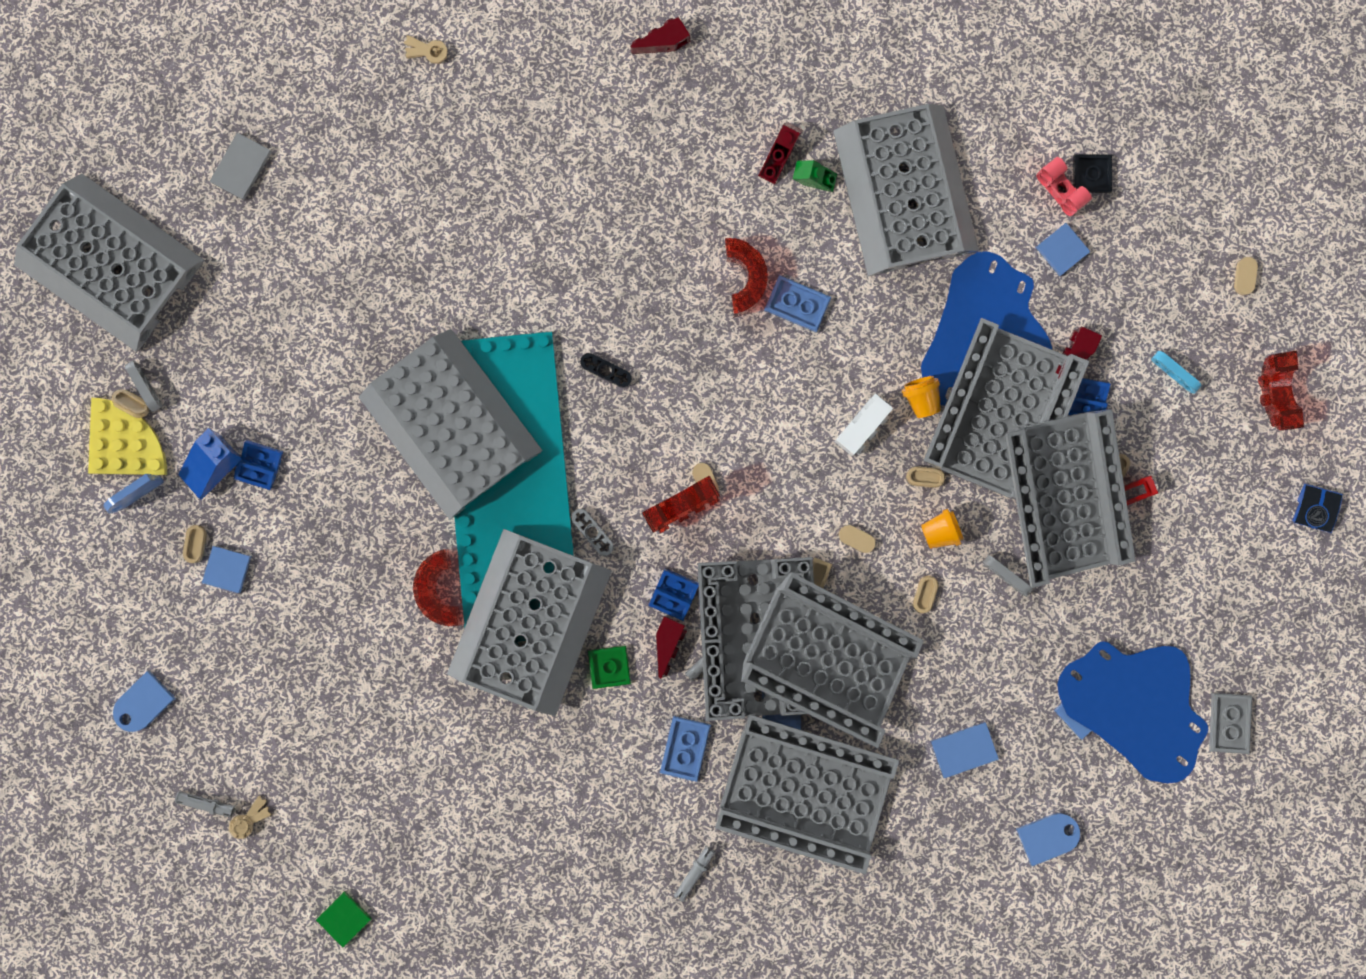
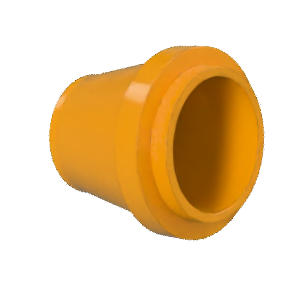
[901,376,942,418]
[921,508,964,549]

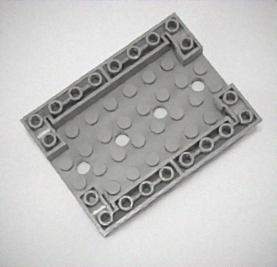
[833,104,979,277]
[14,173,205,352]
[447,529,612,716]
[697,557,814,721]

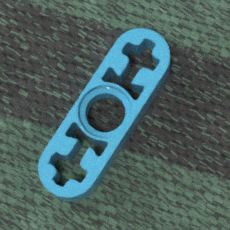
[1151,351,1202,394]

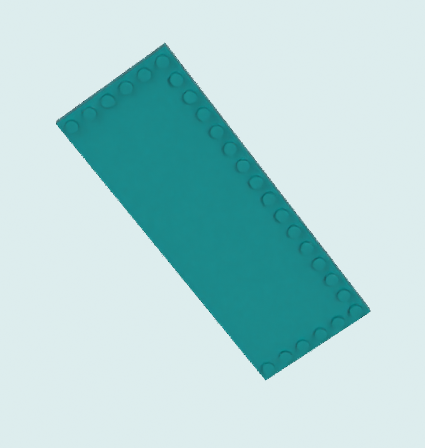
[454,331,574,642]

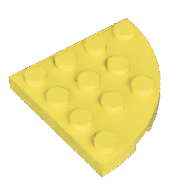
[88,397,167,475]

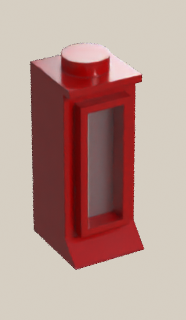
[1124,476,1158,506]

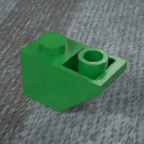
[793,160,837,192]

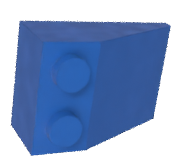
[178,428,242,500]

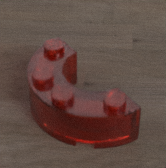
[724,238,768,318]
[1258,350,1304,431]
[642,475,721,533]
[413,549,462,626]

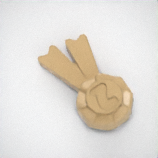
[404,35,448,64]
[228,795,271,839]

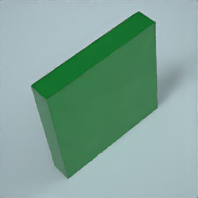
[588,646,631,689]
[316,891,372,948]

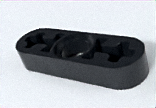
[580,353,632,388]

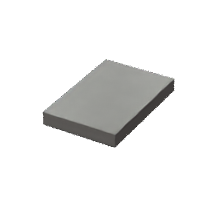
[209,132,272,201]
[1209,693,1252,754]

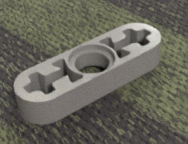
[125,360,162,412]
[572,509,614,556]
[982,555,1033,597]

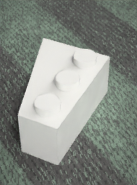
[834,394,893,456]

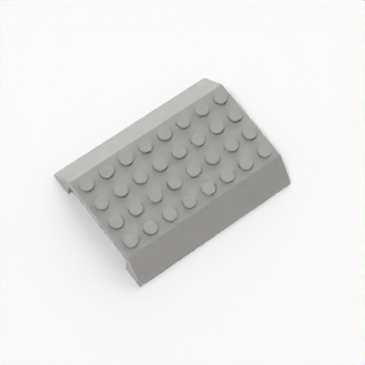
[923,318,1089,500]
[359,329,542,520]
[1005,409,1136,588]
[741,572,924,748]
[715,714,899,874]

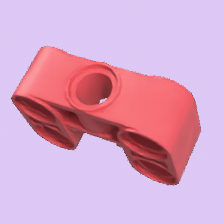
[1036,157,1092,217]

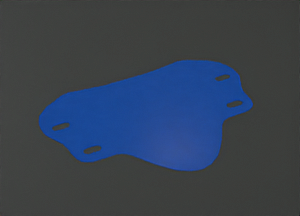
[921,251,1052,406]
[1057,641,1209,784]

